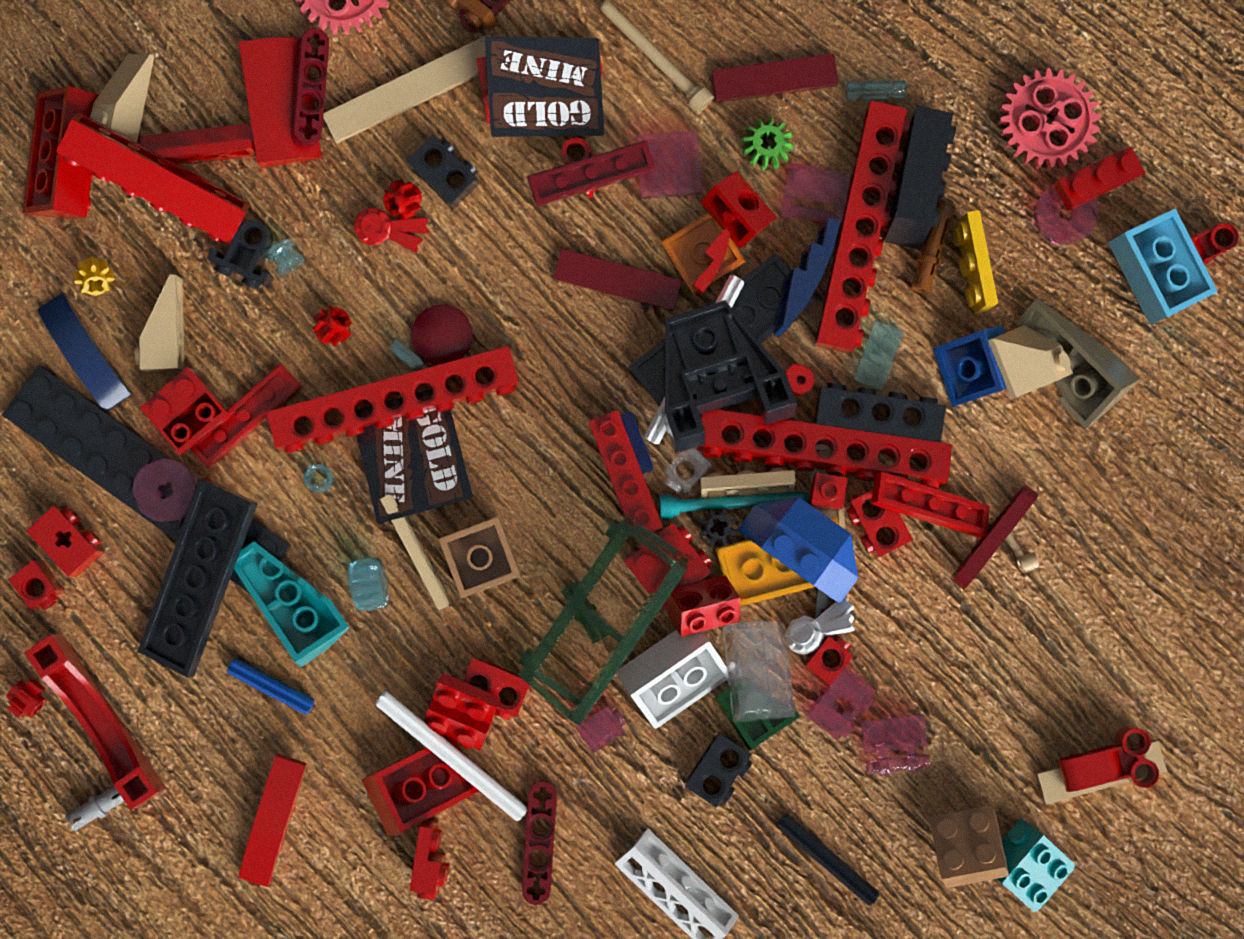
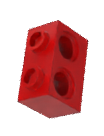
[846,489,913,558]
[667,575,740,637]
[463,657,532,720]

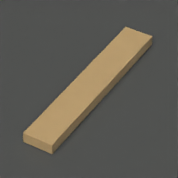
[323,34,490,144]

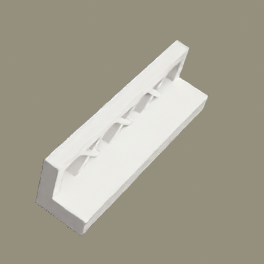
[615,829,739,939]

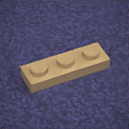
[700,468,796,498]

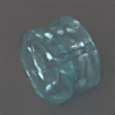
[304,464,334,493]

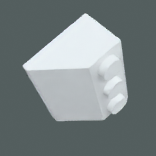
[616,630,732,729]

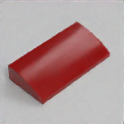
[239,37,322,168]

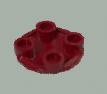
[411,304,473,365]

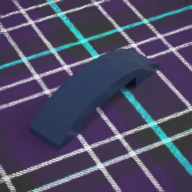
[37,292,132,412]

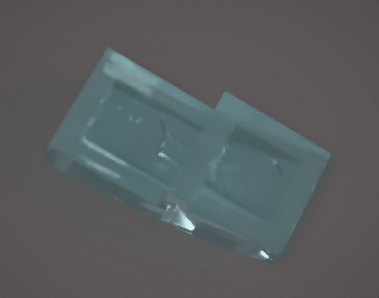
[853,320,905,391]

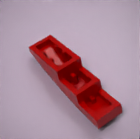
[238,753,307,887]

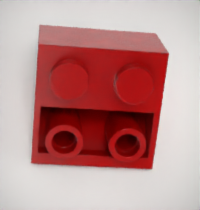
[139,367,229,456]

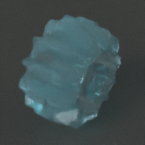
[348,557,389,611]

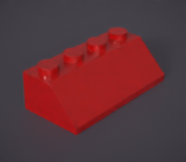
[22,86,99,219]

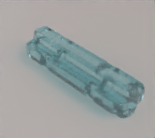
[846,80,907,100]

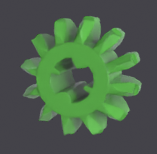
[741,117,794,171]

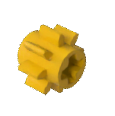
[73,256,115,296]

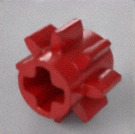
[383,179,422,220]
[313,305,352,346]
[6,679,47,718]

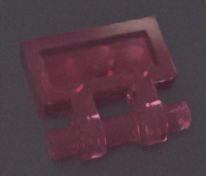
[860,713,930,776]

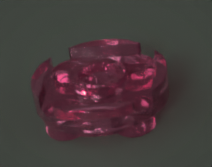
[1034,185,1099,245]
[133,459,198,522]

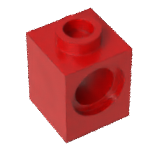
[808,473,848,511]
[8,560,65,610]
[803,635,854,686]

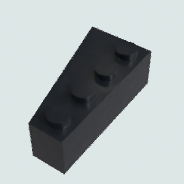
[884,105,956,250]

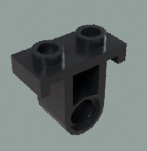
[207,220,274,290]

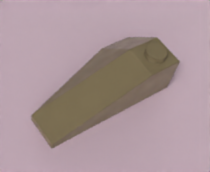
[1017,299,1140,429]

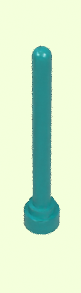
[659,492,809,519]

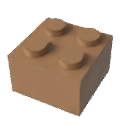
[439,517,522,598]
[929,805,1009,888]

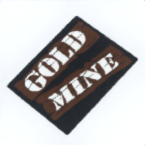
[485,37,604,137]
[356,389,473,524]

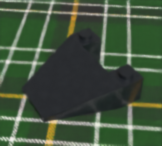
[665,300,797,454]

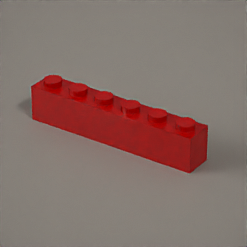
[56,112,251,244]

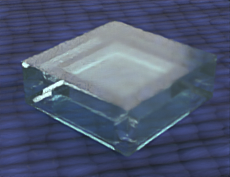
[390,339,424,370]

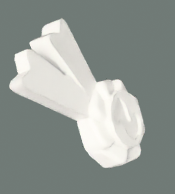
[785,596,855,655]

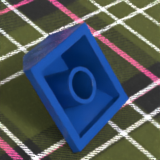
[933,325,1006,407]

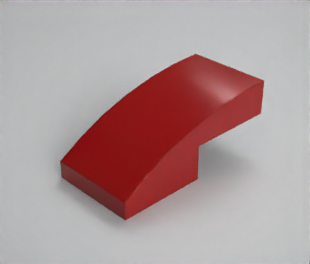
[692,229,730,296]

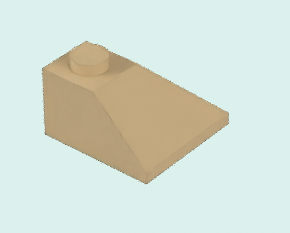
[988,325,1073,399]

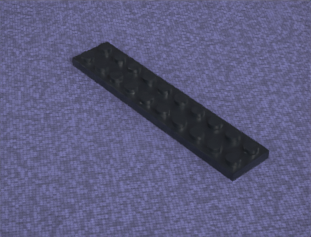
[2,365,292,595]

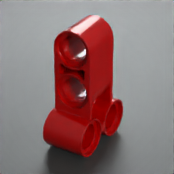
[1057,726,1160,792]

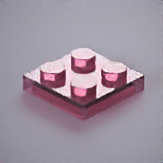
[636,130,703,199]

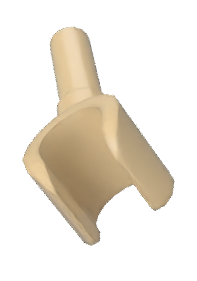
[1005,533,1039,572]

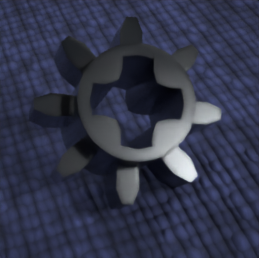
[699,509,737,546]

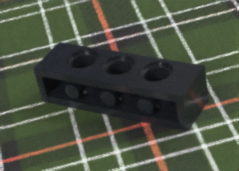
[814,383,946,442]

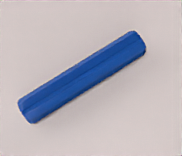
[227,659,315,714]

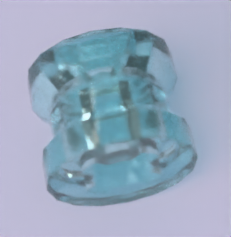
[265,238,305,276]

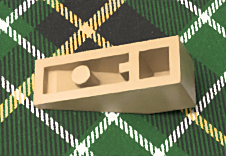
[90,54,154,143]
[135,275,185,373]

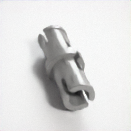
[65,786,124,831]

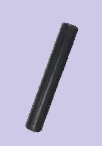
[776,813,880,906]

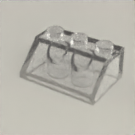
[723,621,795,722]

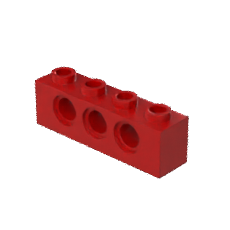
[589,410,663,539]

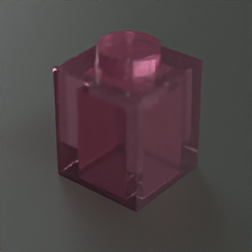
[576,704,627,754]

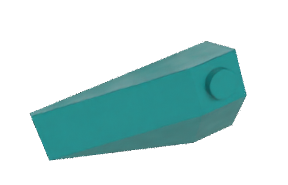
[234,542,350,667]

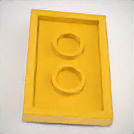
[953,210,998,314]

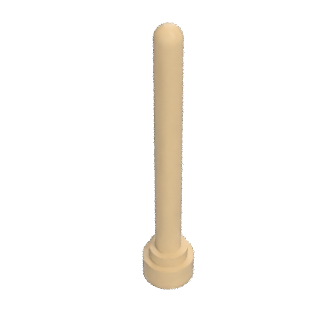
[600,1,714,114]

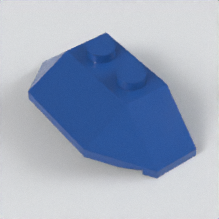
[737,497,858,603]

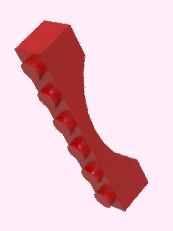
[24,633,166,811]

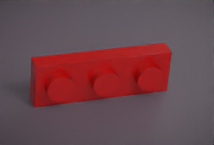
[1053,147,1146,211]

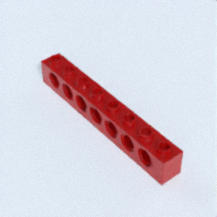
[814,100,910,354]
[266,346,520,454]
[696,409,953,489]

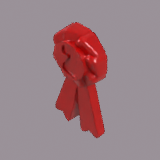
[353,207,429,253]

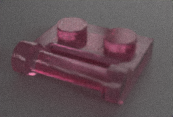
[780,163,851,229]

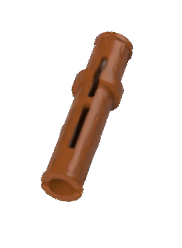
[911,200,956,294]

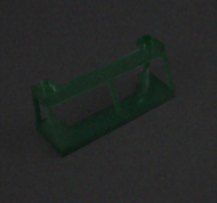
[518,514,688,726]

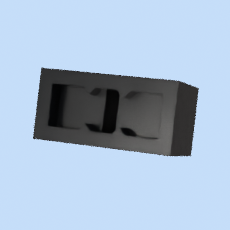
[407,135,479,210]
[684,731,752,808]

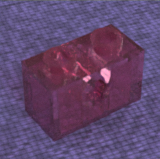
[805,667,876,741]

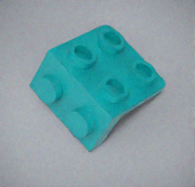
[997,818,1075,912]

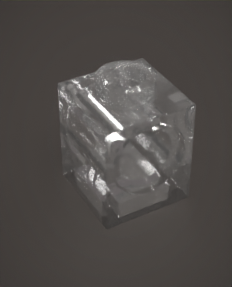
[663,448,712,494]

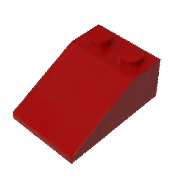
[361,737,479,836]

